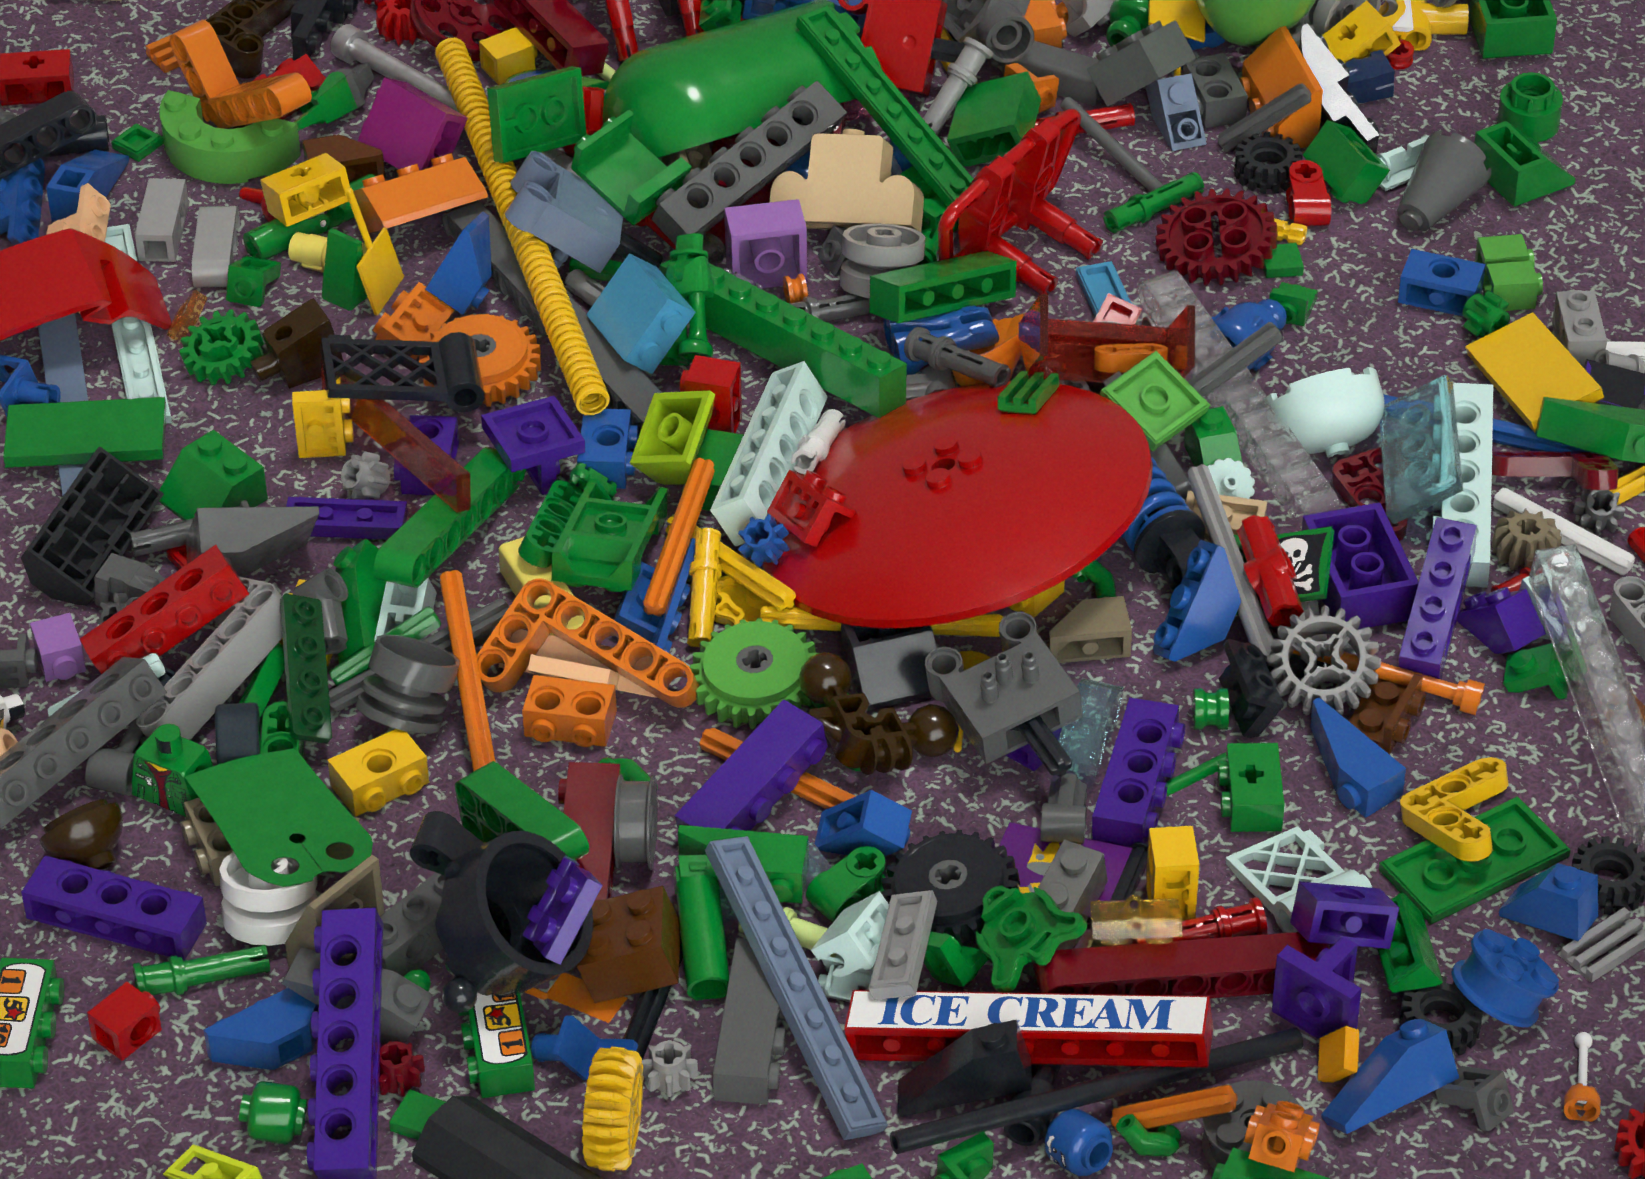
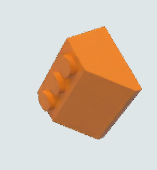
[1239,26,1323,148]
[353,153,488,233]

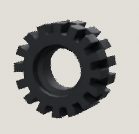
[1234,132,1302,194]
[1572,836,1645,915]
[1400,976,1483,1056]

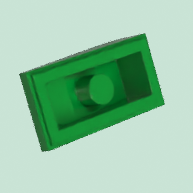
[322,228,367,311]

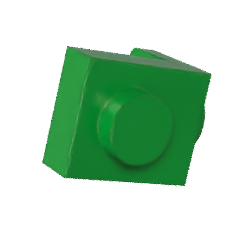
[1503,643,1573,699]

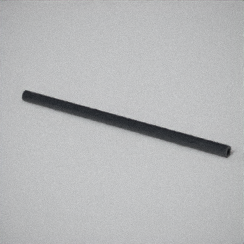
[890,1027,1303,1154]

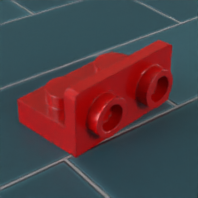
[767,470,856,547]

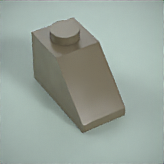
[1048,596,1132,663]

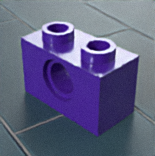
[1290,881,1399,949]

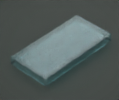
[1380,375,1463,524]

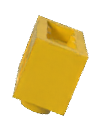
[1146,826,1200,923]

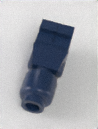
[1345,49,1395,103]

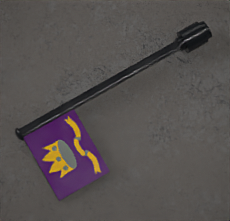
[998,822,1148,1146]

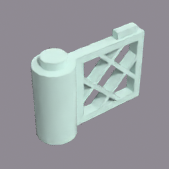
[1226,826,1372,933]

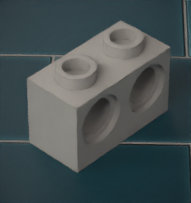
[1552,290,1607,368]

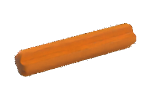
[1110,1085,1238,1133]

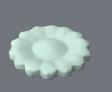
[1207,458,1255,499]

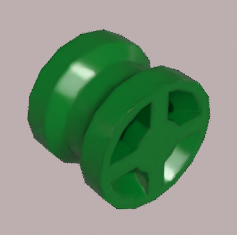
[1192,688,1229,730]

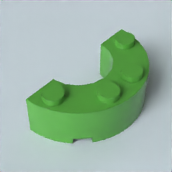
[159,90,301,184]

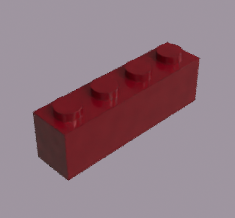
[494,0,609,76]
[558,762,621,901]

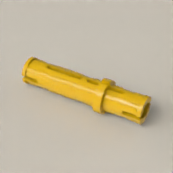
[687,528,722,647]

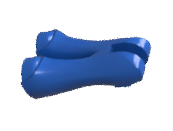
[883,305,999,375]

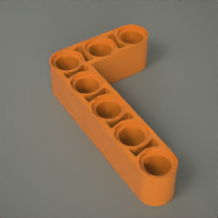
[169,19,312,129]
[477,578,699,708]

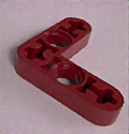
[1332,436,1437,541]
[1492,451,1618,490]

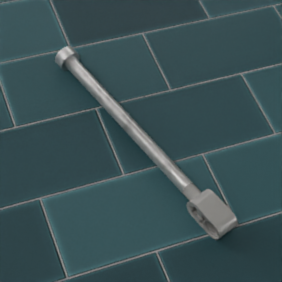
[331,24,582,179]

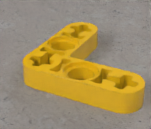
[1400,757,1509,862]

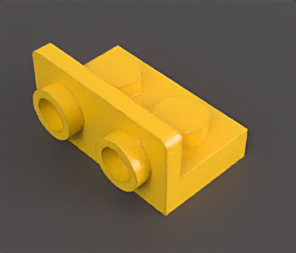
[292,377,354,458]

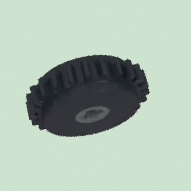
[881,830,1021,947]

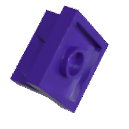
[481,396,585,495]
[1272,936,1362,1039]

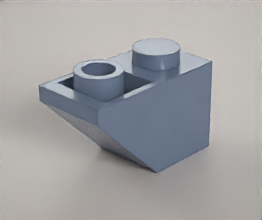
[1146,73,1207,151]

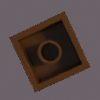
[577,885,680,1003]

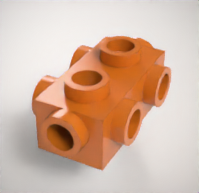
[1244,1101,1320,1172]

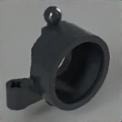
[410,811,593,1013]

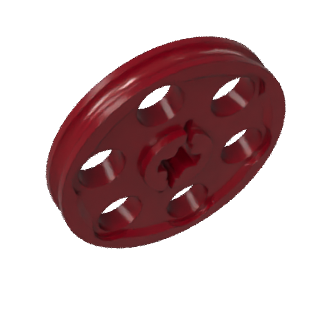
[410,0,515,61]

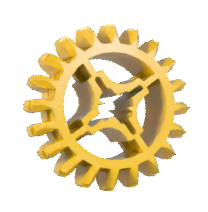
[582,1046,644,1172]

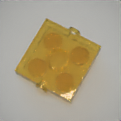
[1090,895,1182,945]

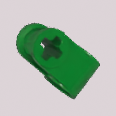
[805,846,886,923]

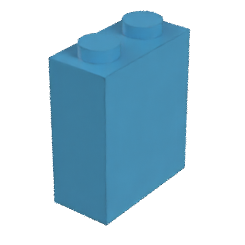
[586,253,696,374]

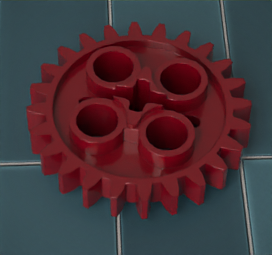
[1155,188,1278,286]

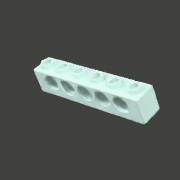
[710,361,828,547]
[1432,382,1493,588]

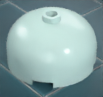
[1263,367,1384,458]

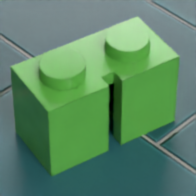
[1475,234,1543,311]

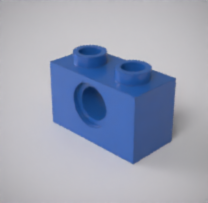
[1398,249,1486,316]
[577,409,639,489]

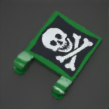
[1234,526,1334,615]

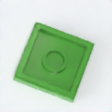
[1099,351,1210,452]

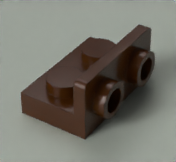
[1349,674,1426,755]

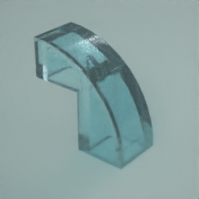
[1058,679,1124,776]

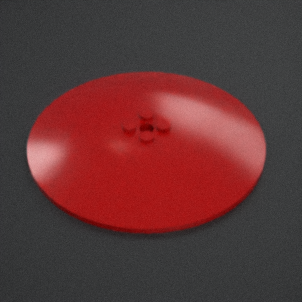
[762,381,1153,628]

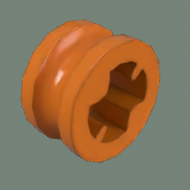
[783,273,808,304]

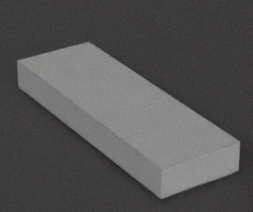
[869,890,937,1000]

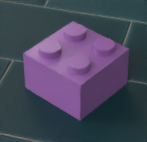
[724,199,807,289]

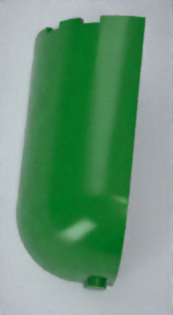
[603,0,883,158]

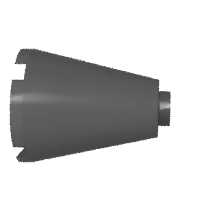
[1397,131,1491,231]

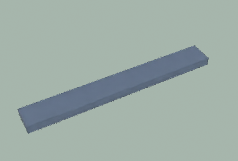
[38,313,88,496]
[705,836,888,1140]

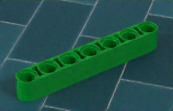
[374,447,526,588]

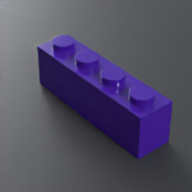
[674,699,828,831]

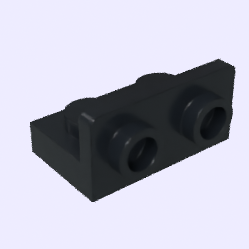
[1219,639,1284,738]

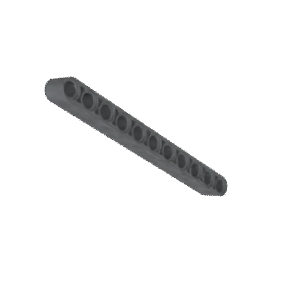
[442,201,662,435]

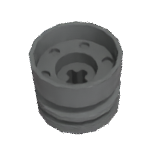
[356,634,460,734]

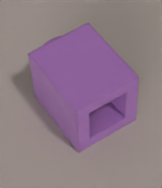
[30,613,86,682]

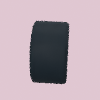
[215,703,261,765]

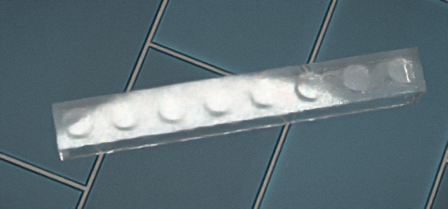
[1528,544,1645,851]

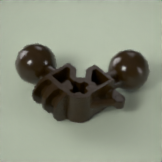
[799,652,959,775]

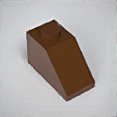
[302,134,385,184]

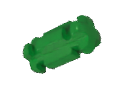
[569,463,617,499]

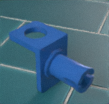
[0,355,61,417]
[531,1015,638,1081]

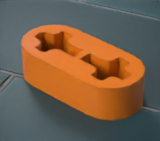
[1094,343,1168,373]

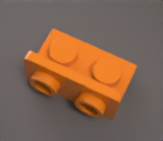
[372,282,455,360]

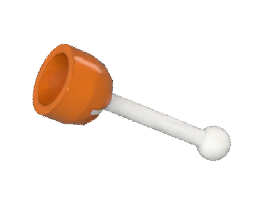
[1564,1032,1601,1122]

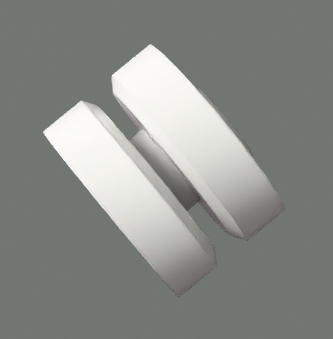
[219,851,317,946]

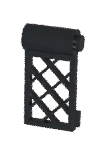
[320,332,485,413]

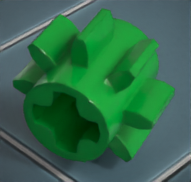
[1462,290,1510,337]

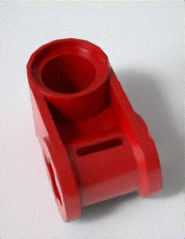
[1286,160,1331,226]

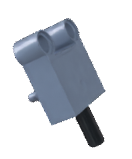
[505,151,663,273]

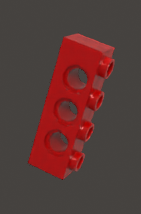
[80,545,250,674]

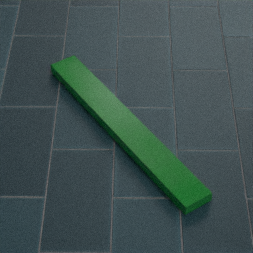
[796,5,973,220]

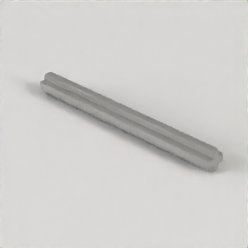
[1188,464,1275,662]

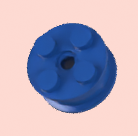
[1451,929,1559,1027]

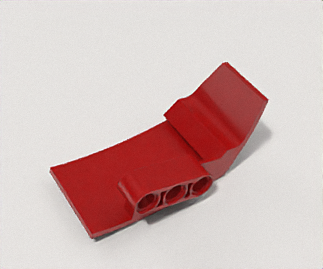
[0,228,173,341]

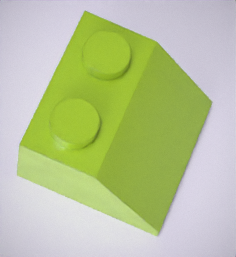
[630,390,715,485]

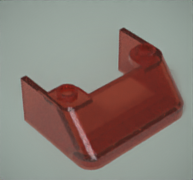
[1018,294,1195,383]

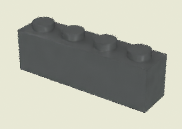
[713,938,786,1105]

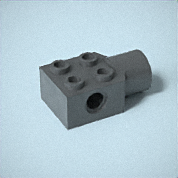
[943,0,1034,63]

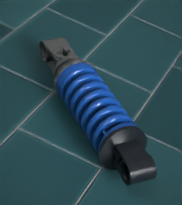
[1027,359,1206,592]

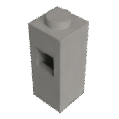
[135,178,189,262]

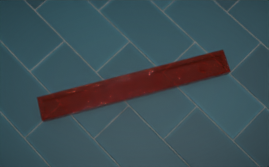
[321,359,471,512]

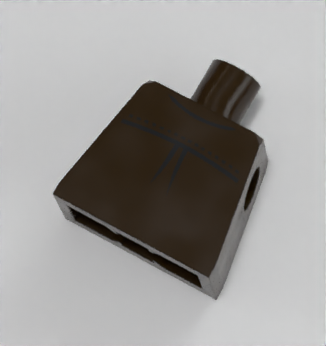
[250,298,344,389]

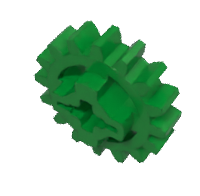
[179,309,265,385]

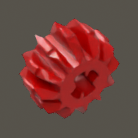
[376,0,435,46]

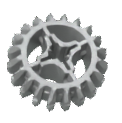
[1267,605,1381,716]

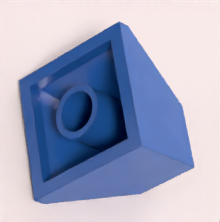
[425,212,492,315]

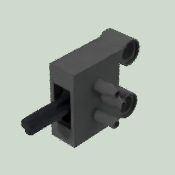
[925,612,1083,777]

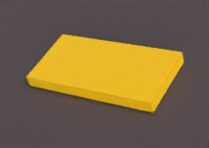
[1465,312,1604,433]

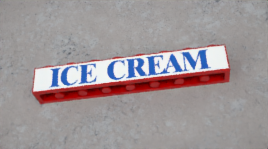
[844,990,1213,1068]

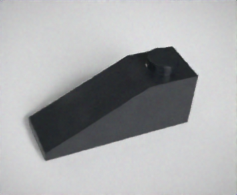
[898,1019,1032,1117]

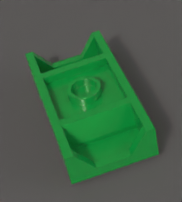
[552,479,668,592]

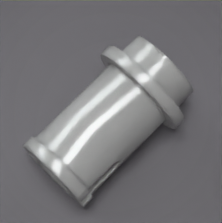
[1594,349,1645,373]

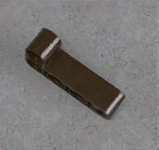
[206,0,298,79]

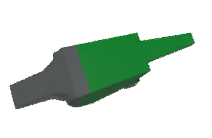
[293,63,374,131]

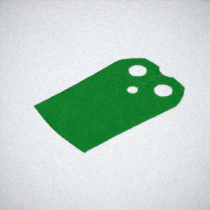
[184,748,373,887]

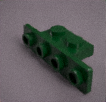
[280,593,332,744]

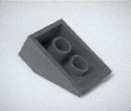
[186,506,319,577]

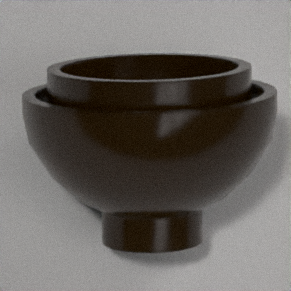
[39,799,123,870]

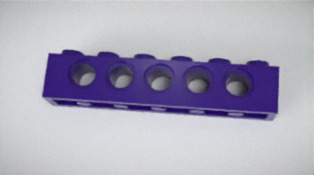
[307,908,384,1179]

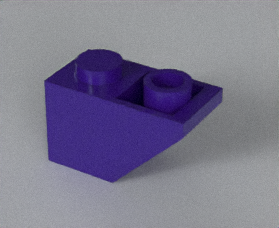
[1457,587,1546,654]

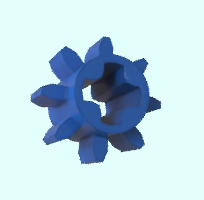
[738,514,790,568]

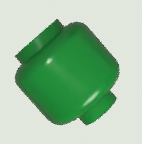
[239,1081,308,1144]

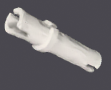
[791,409,846,474]

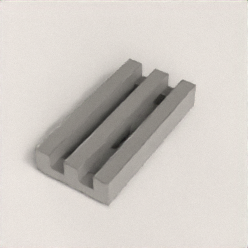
[1560,907,1645,983]

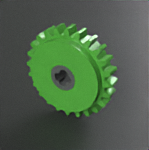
[690,618,819,729]

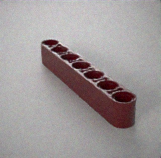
[1033,932,1330,999]

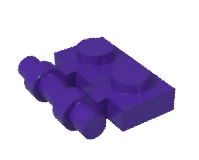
[522,856,603,965]

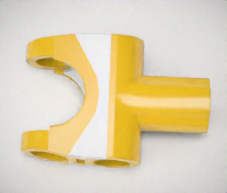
[1379,0,1469,50]

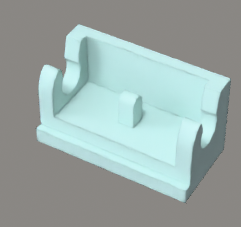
[811,891,889,977]

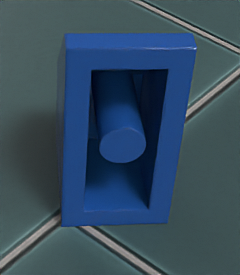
[813,790,912,857]
[1499,863,1598,941]

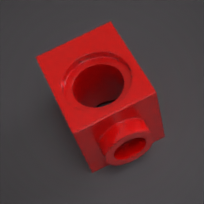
[87,982,162,1061]

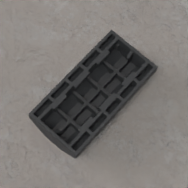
[20,446,164,606]
[412,1096,602,1179]

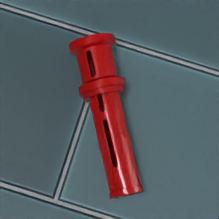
[1131,897,1268,944]

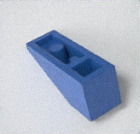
[1310,697,1406,818]
[1321,1019,1459,1134]

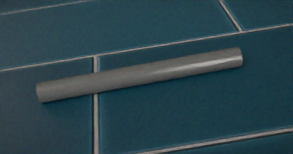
[1060,97,1163,192]

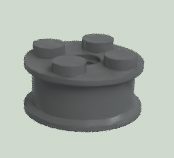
[1202,1080,1301,1170]

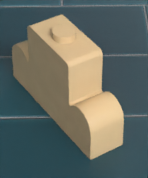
[769,129,924,232]

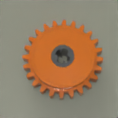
[419,314,541,407]

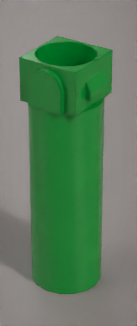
[673,855,729,1000]

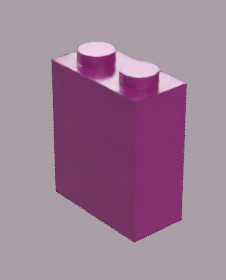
[357,77,468,170]

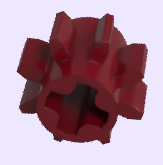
[379,1041,425,1097]

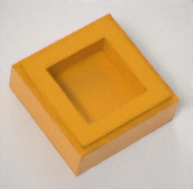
[1318,1026,1359,1083]

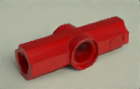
[1237,515,1304,627]

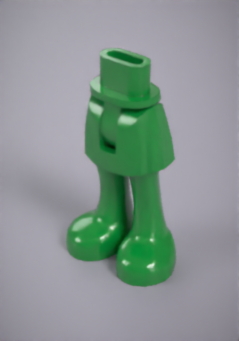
[659,233,715,366]

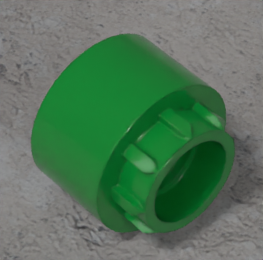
[1497,72,1563,142]

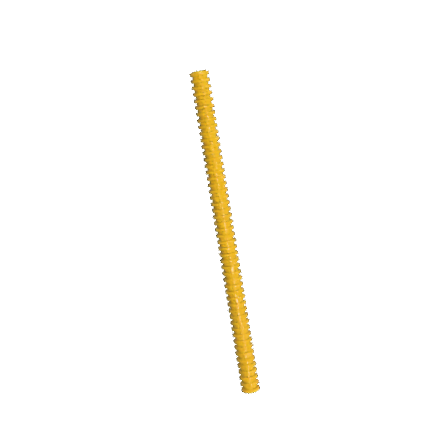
[435,38,610,415]

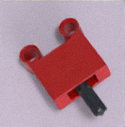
[838,0,986,96]

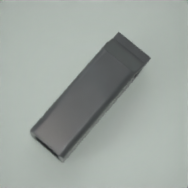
[991,41,1102,106]

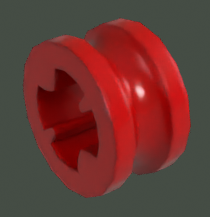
[1386,39,1414,70]

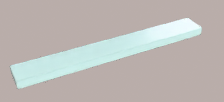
[105,224,172,424]

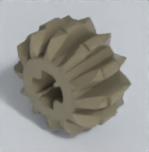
[1491,508,1562,572]

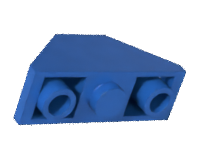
[1153,540,1241,662]
[204,988,319,1070]

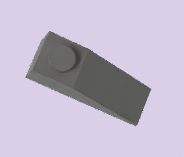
[281,947,433,1045]

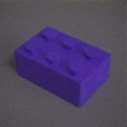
[1302,502,1419,629]

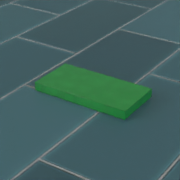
[3,397,166,468]
[1379,796,1571,925]

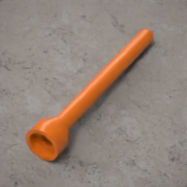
[1293,650,1485,716]

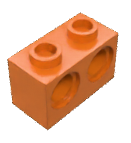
[522,675,617,747]

